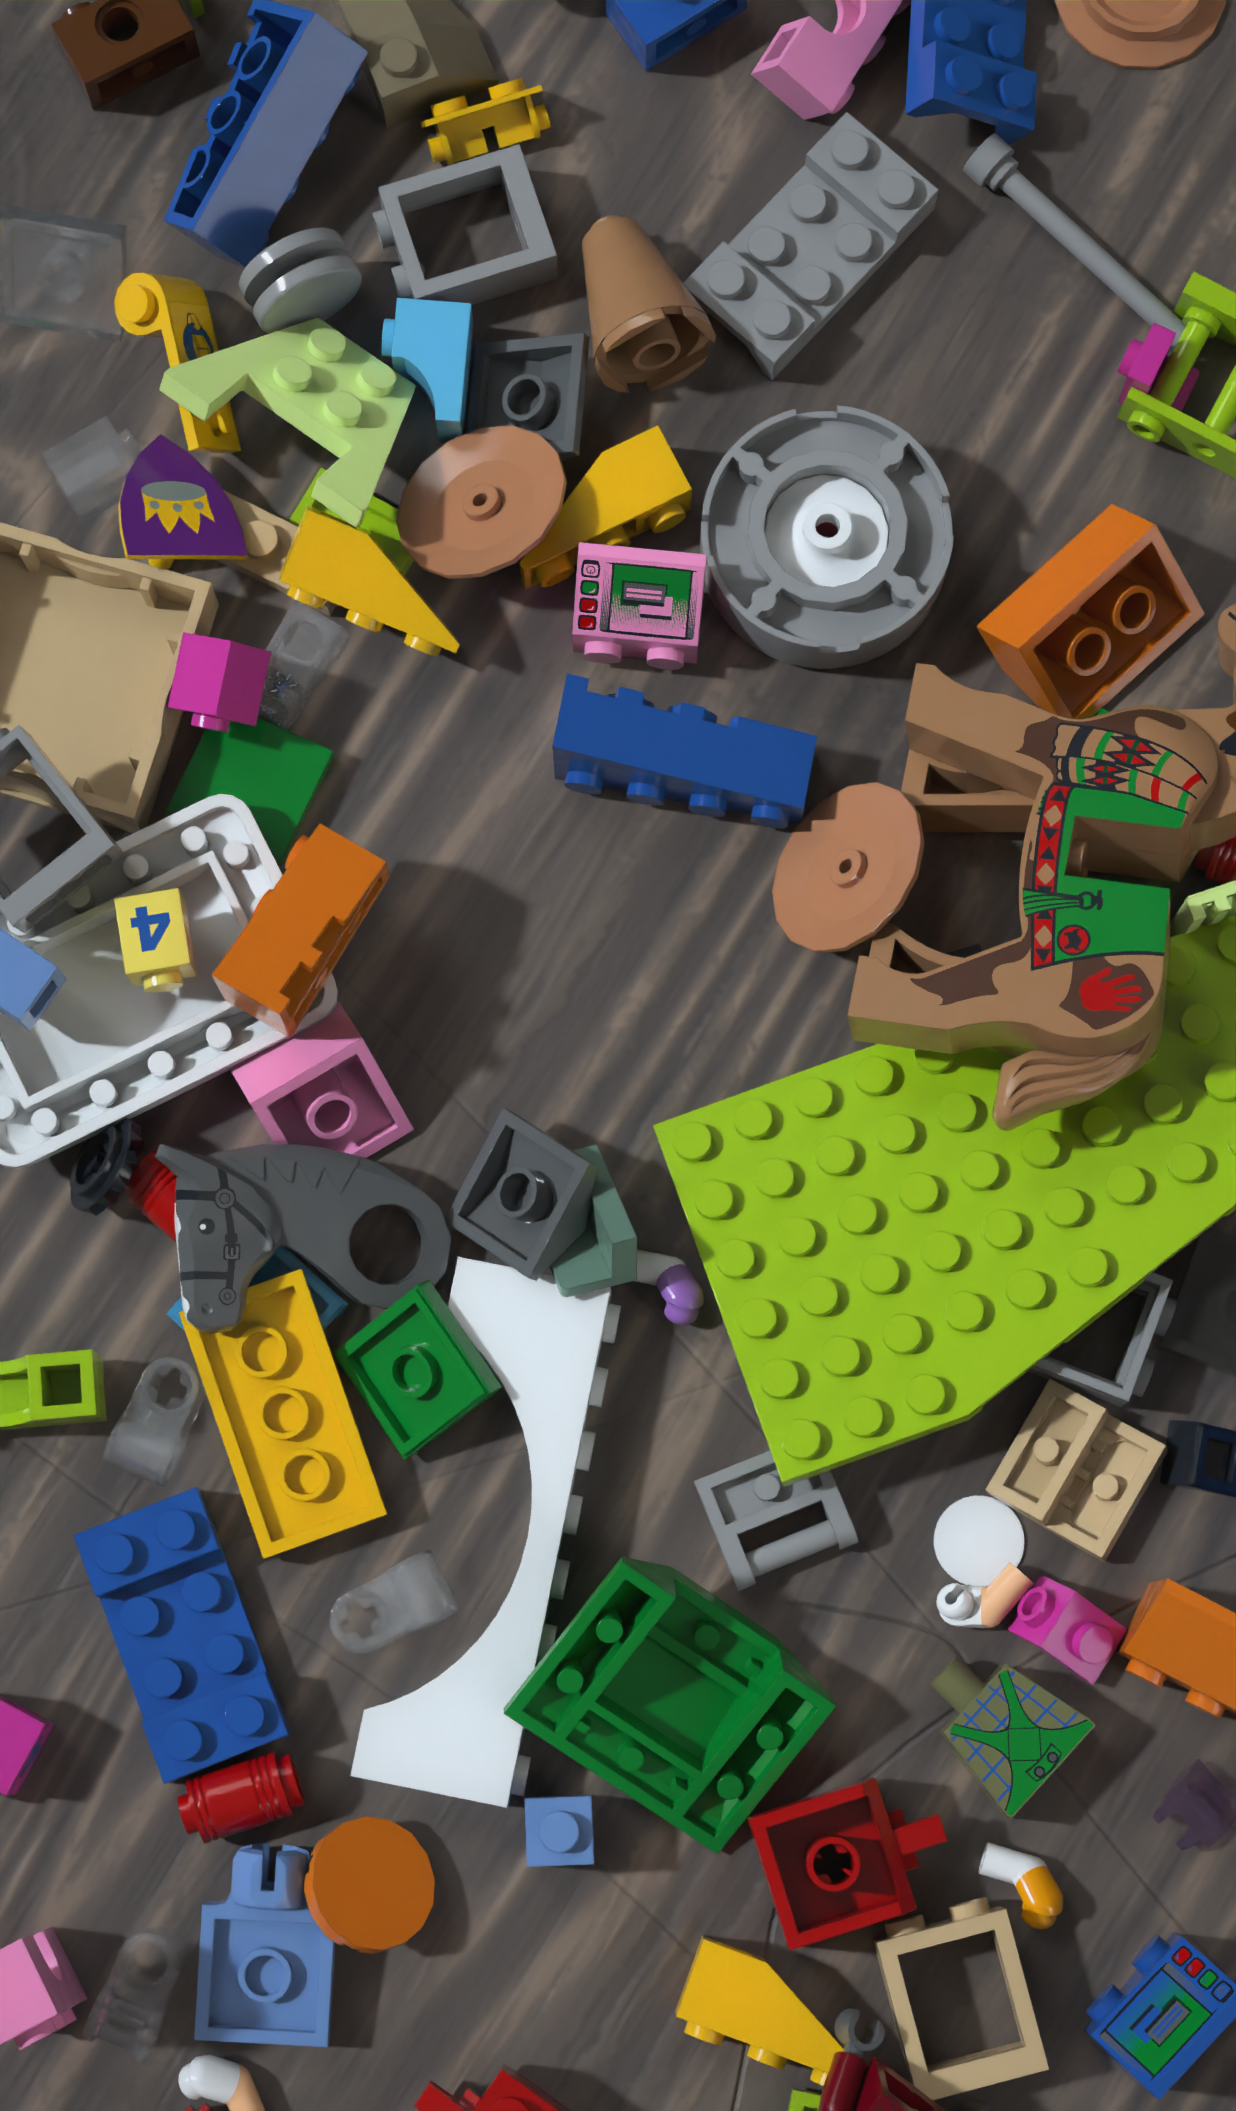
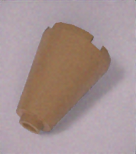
[582,215,716,393]

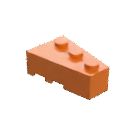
[212,823,390,1038]

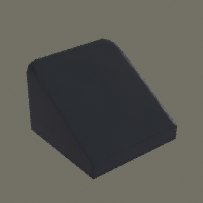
[1160,1420,1236,1498]

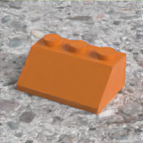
[976,504,1205,719]
[1115,1578,1236,1719]

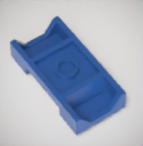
[905,0,1037,145]
[73,1487,293,1784]

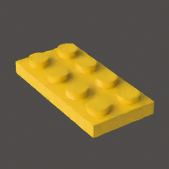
[179,1269,388,1559]

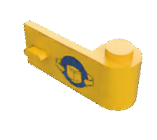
[114,272,241,454]

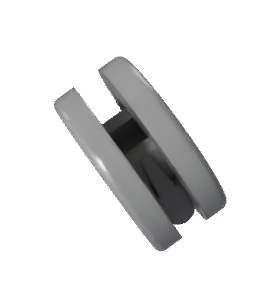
[239,228,362,334]

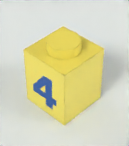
[114,888,197,993]

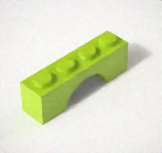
[0,1349,107,1430]

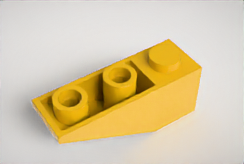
[520,425,692,590]
[279,505,460,657]
[675,1935,844,2086]

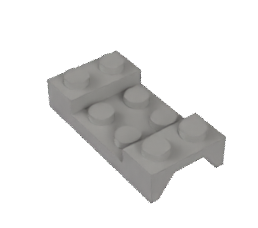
[683,112,939,380]

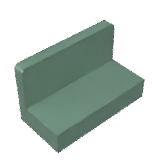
[550,1145,637,1297]

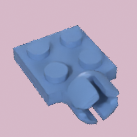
[194,1844,335,2047]

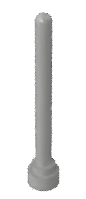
[963,133,1185,347]

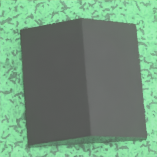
[467,333,590,462]
[445,1108,597,1281]

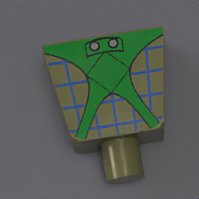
[929,1657,1096,1819]

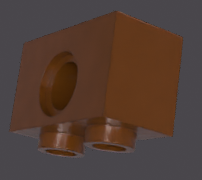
[51,0,200,110]

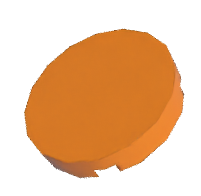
[304,1816,435,1954]

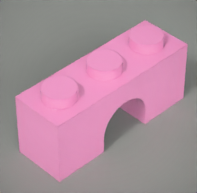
[751,0,911,120]
[0,1927,88,2051]

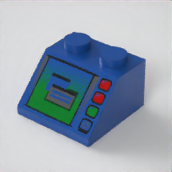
[1083,1933,1236,2100]

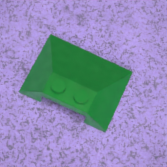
[504,1557,836,1854]

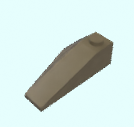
[332,0,499,128]

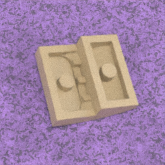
[986,1379,1168,1563]

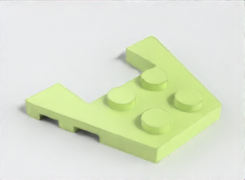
[159,317,416,528]

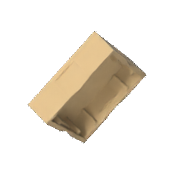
[0,522,219,833]

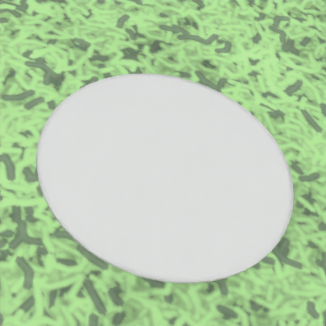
[934,1496,1025,1587]

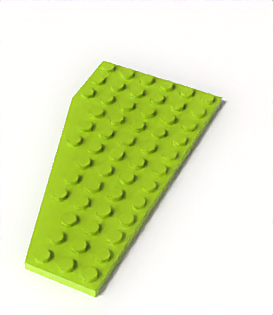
[653,915,1236,1487]

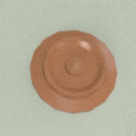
[1054,0,1226,69]
[396,425,567,579]
[772,782,925,954]

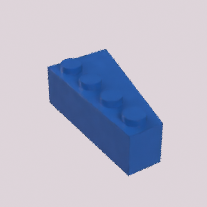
[164,0,368,267]
[552,673,817,828]

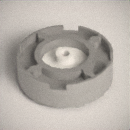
[700,405,954,669]

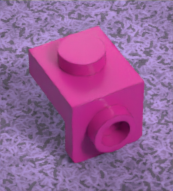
[1117,323,1199,412]
[1008,1576,1128,1685]

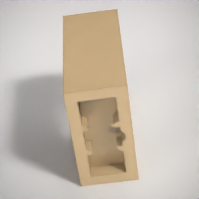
[873,1897,1049,2100]

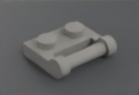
[694,1450,859,1592]

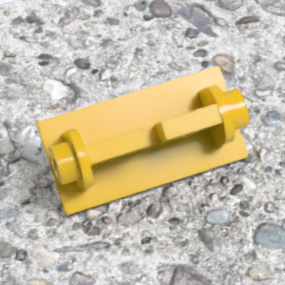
[420,77,551,166]

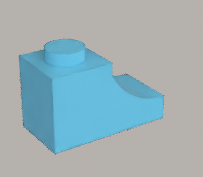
[382,298,474,441]

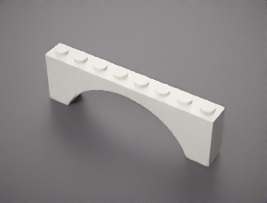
[350,1257,621,1808]

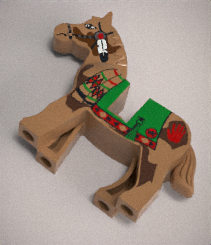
[847,603,1236,1131]

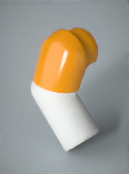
[979,1842,1063,1930]

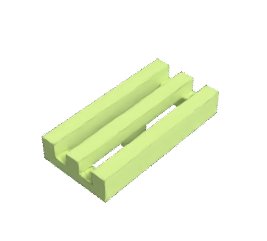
[1170,880,1236,937]

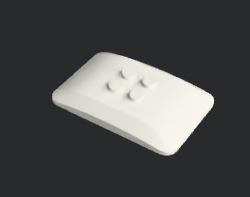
[0,794,338,1169]

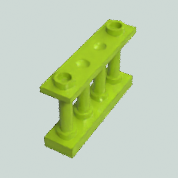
[1117,271,1236,479]

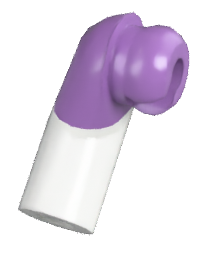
[635,1249,704,1325]

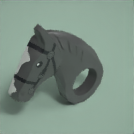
[155,1144,451,1334]

